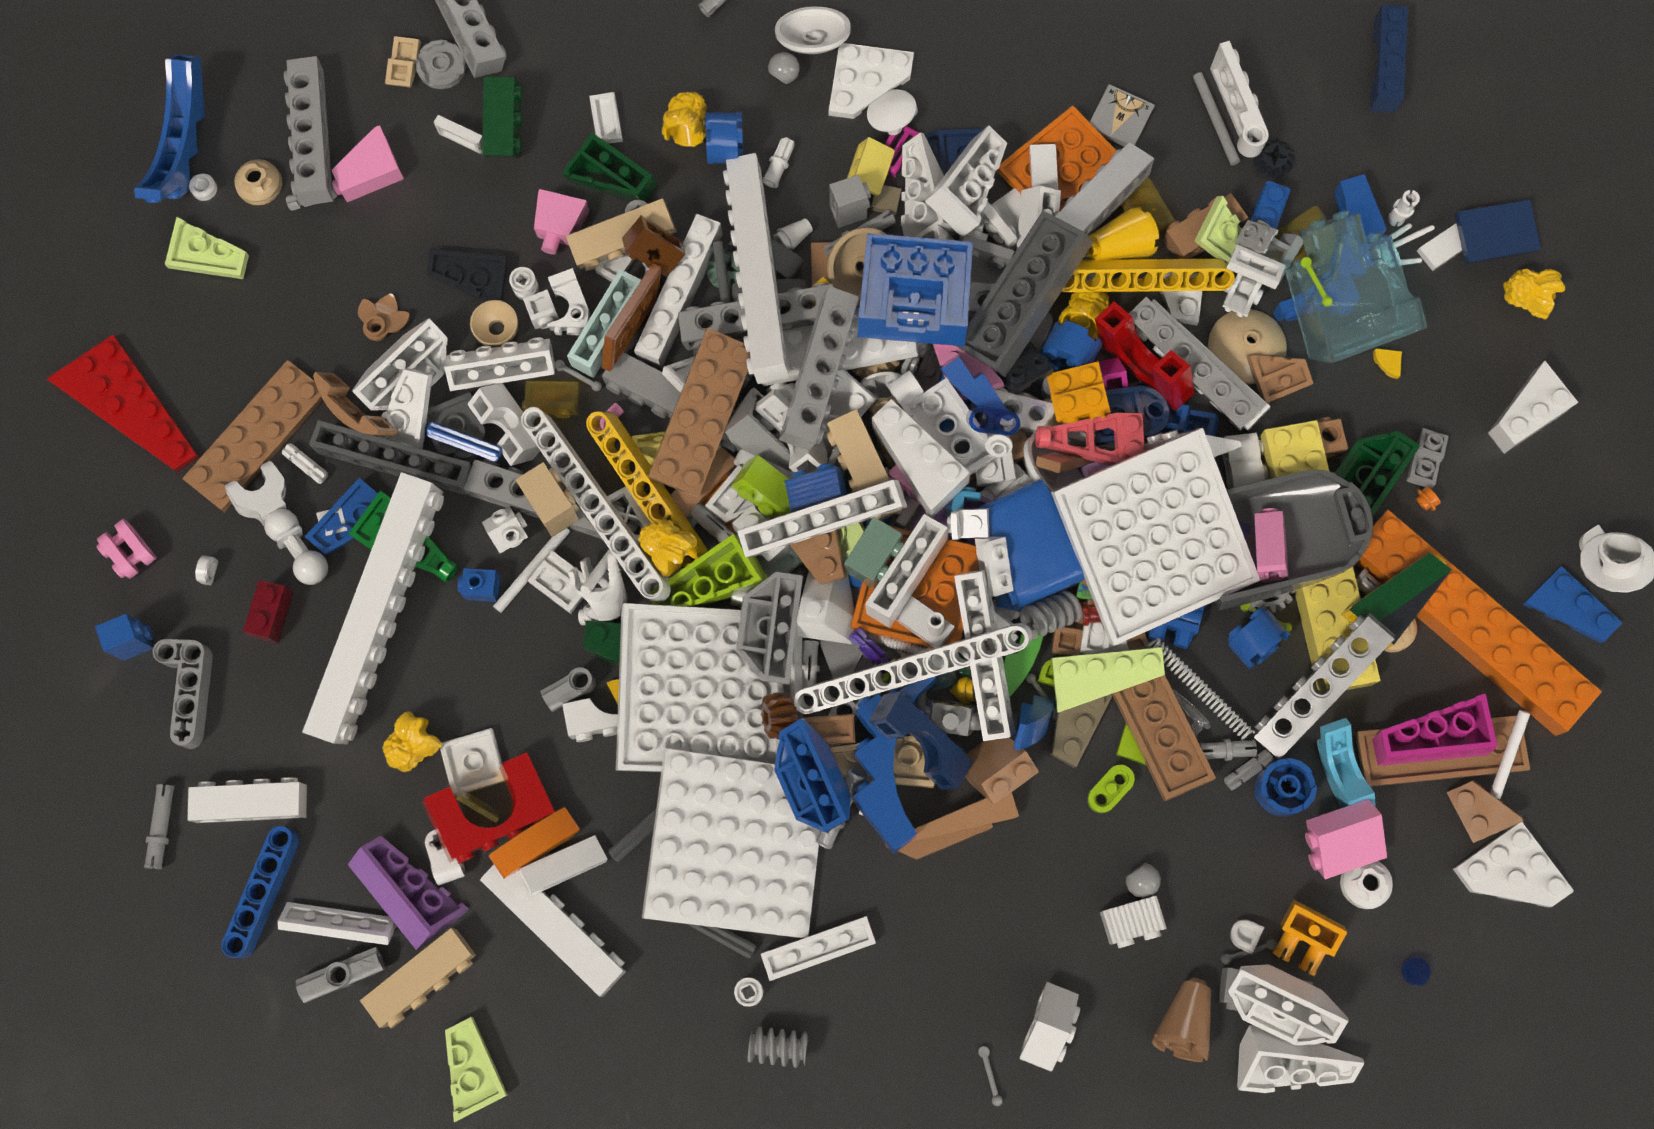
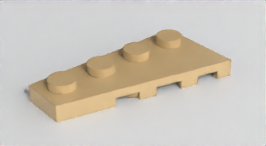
[830,736,934,788]

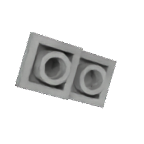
[1406,428,1448,489]

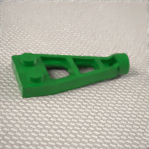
[348,491,459,583]

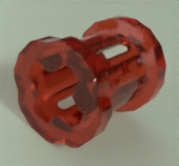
[1082,602,1102,626]

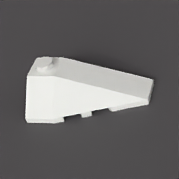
[901,132,957,237]
[797,570,855,644]

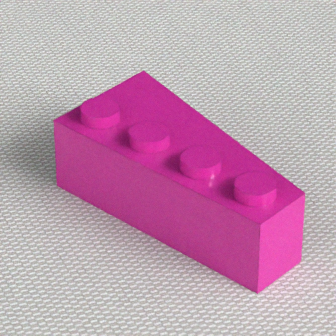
[1372,693,1498,766]

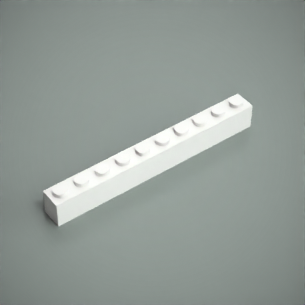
[723,153,789,384]

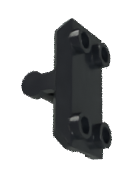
[994,341,1054,392]

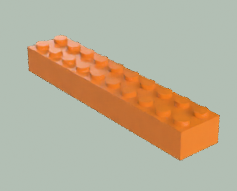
[1356,510,1602,736]

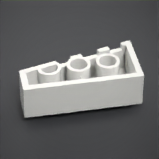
[925,125,1007,237]
[872,399,970,518]

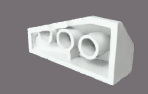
[1237,1025,1364,1093]

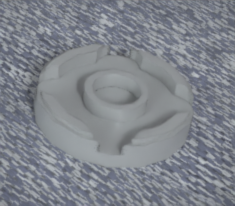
[415,40,467,89]

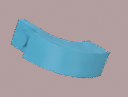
[1317,718,1376,808]

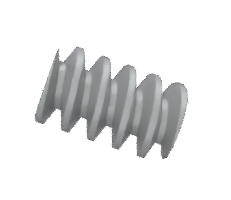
[1020,590,1083,639]
[748,1026,808,1068]

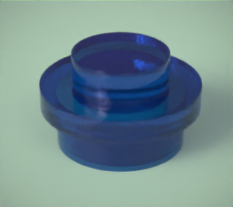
[1401,957,1431,986]

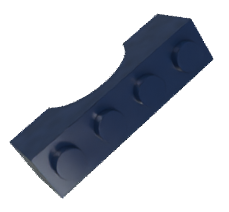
[1370,4,1408,113]
[868,692,973,790]

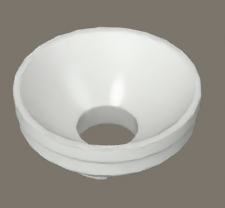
[1340,861,1393,909]

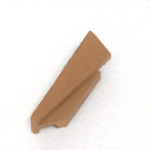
[884,792,1019,860]

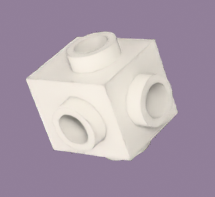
[482,506,528,553]

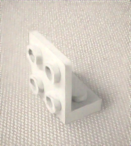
[980,188,1021,250]

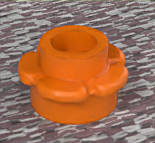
[1416,486,1441,511]

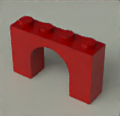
[1095,301,1195,411]
[422,752,555,864]

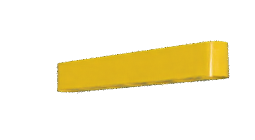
[1062,259,1235,292]
[586,411,708,567]

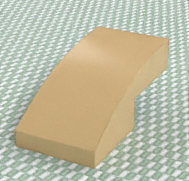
[385,36,421,88]

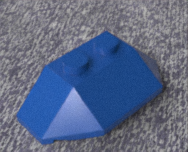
[774,718,851,832]

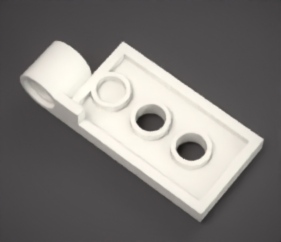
[1210,41,1268,157]
[887,371,996,475]

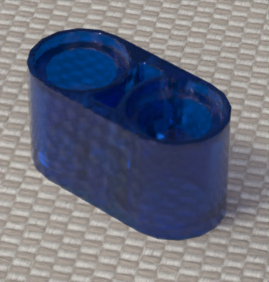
[966,406,1021,436]

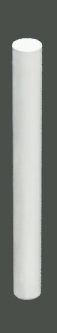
[580,520,639,594]
[493,528,570,613]
[1490,710,1530,799]

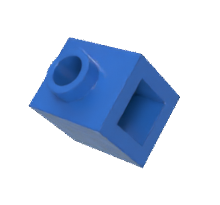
[458,568,500,602]

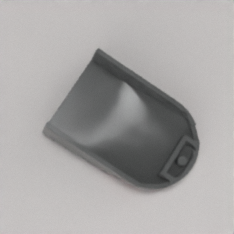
[1216,470,1373,611]

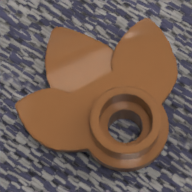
[358,294,410,341]

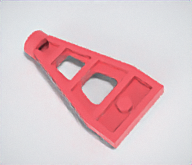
[1035,413,1145,466]

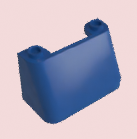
[976,479,1085,611]

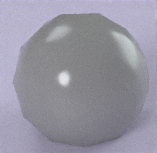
[768,52,800,84]
[1125,863,1161,898]

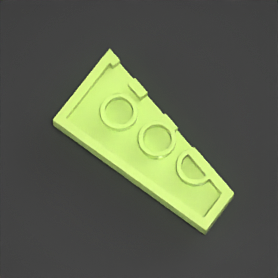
[1051,647,1165,713]

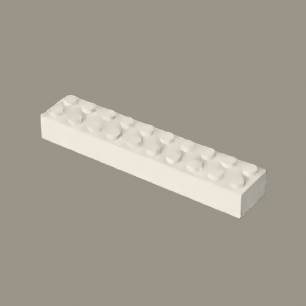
[302,472,444,745]

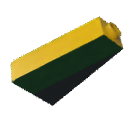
[1341,552,1452,650]

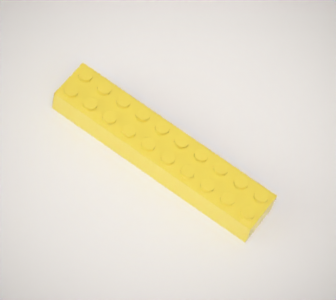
[1258,420,1380,691]

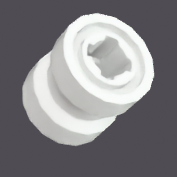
[509,267,539,300]
[734,978,763,1006]

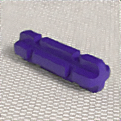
[849,627,891,674]

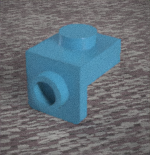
[945,487,981,519]

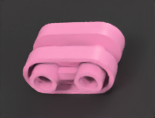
[96,518,157,579]

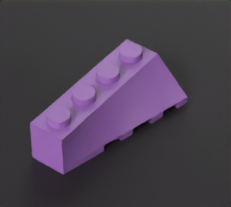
[348,836,469,950]

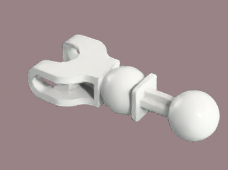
[225,461,328,585]

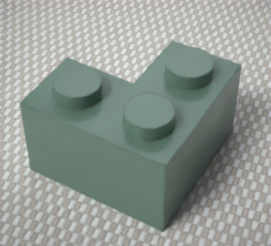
[844,517,904,590]

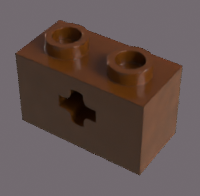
[622,215,686,277]

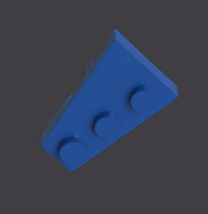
[305,478,378,555]
[1522,566,1622,643]

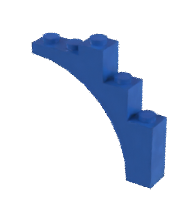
[134,54,205,203]
[1273,174,1386,322]
[853,673,936,854]

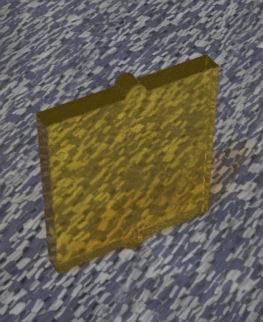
[456,788,499,823]

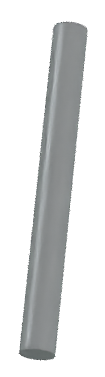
[1193,72,1240,166]

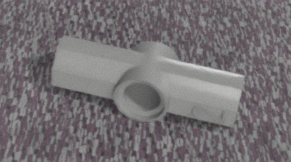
[296,947,385,1003]

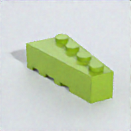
[649,534,768,608]

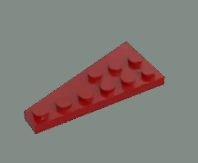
[47,335,199,472]

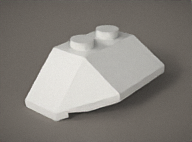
[352,318,448,410]
[1228,964,1349,1046]

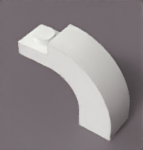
[755,389,828,473]

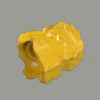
[662,92,707,147]
[1503,269,1565,319]
[1058,292,1109,340]
[638,519,698,577]
[382,711,443,772]

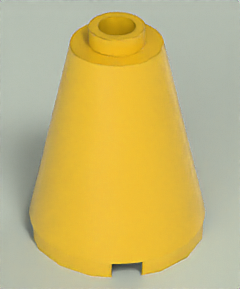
[1086,207,1159,261]

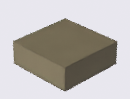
[871,185,902,215]

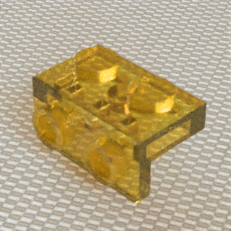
[1121,177,1176,233]
[522,381,580,418]

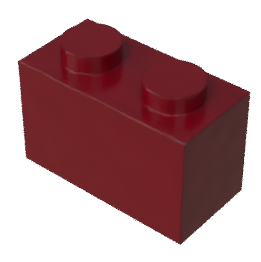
[243,580,294,644]

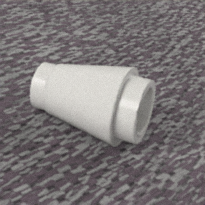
[773,218,813,251]

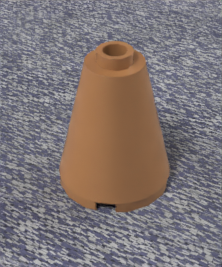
[1152,978,1211,1062]

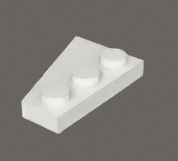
[373,368,433,449]

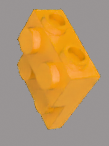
[1047,361,1111,425]

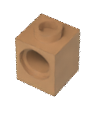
[1317,417,1348,459]

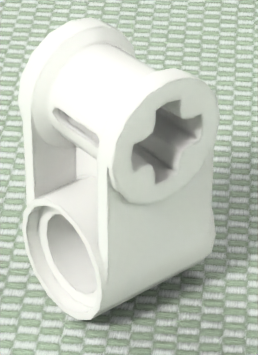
[425,830,466,885]

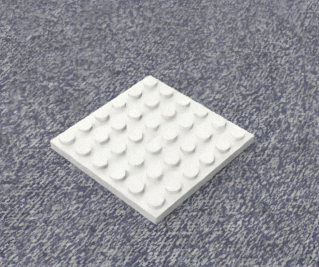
[1051,428,1260,646]
[616,603,783,772]
[642,748,820,938]

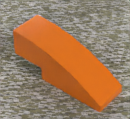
[489,807,580,879]

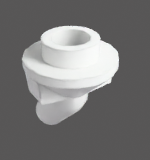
[985,433,1013,457]

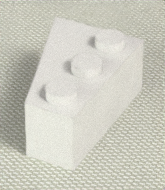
[1488,361,1578,454]

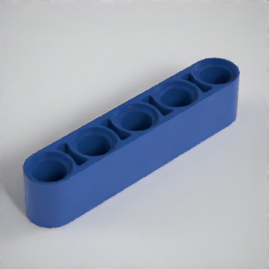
[221,826,300,959]

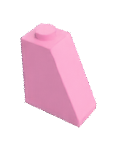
[331,125,404,202]
[1255,508,1289,583]

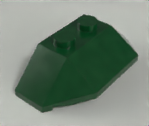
[1335,431,1421,517]

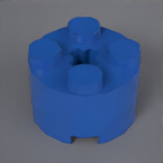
[705,112,743,164]
[1041,321,1102,371]
[1228,607,1291,670]
[1254,758,1317,817]

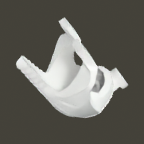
[568,553,627,626]

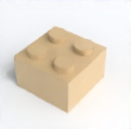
[515,462,579,537]

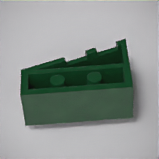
[482,76,523,159]
[561,132,658,201]
[583,620,621,667]

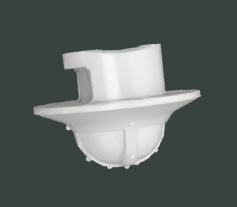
[1580,532,1654,593]

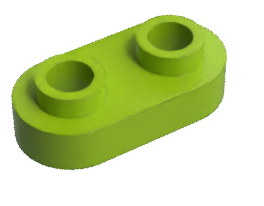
[1087,765,1135,813]

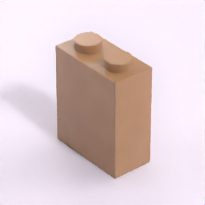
[965,738,1039,805]

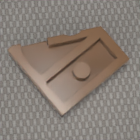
[1246,355,1314,403]
[790,529,848,585]
[1447,780,1524,843]

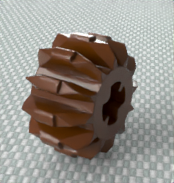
[760,692,798,739]

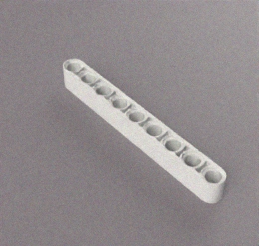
[521,407,671,602]
[794,623,1032,714]

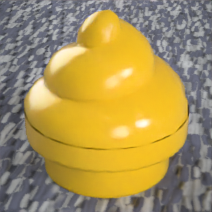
[949,677,976,704]

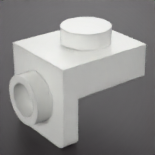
[523,290,559,329]

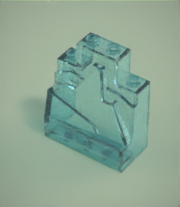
[1285,210,1428,363]

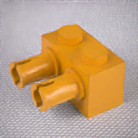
[1272,899,1347,976]

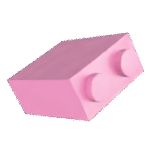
[1305,799,1387,879]

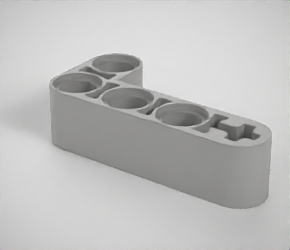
[153,639,213,749]

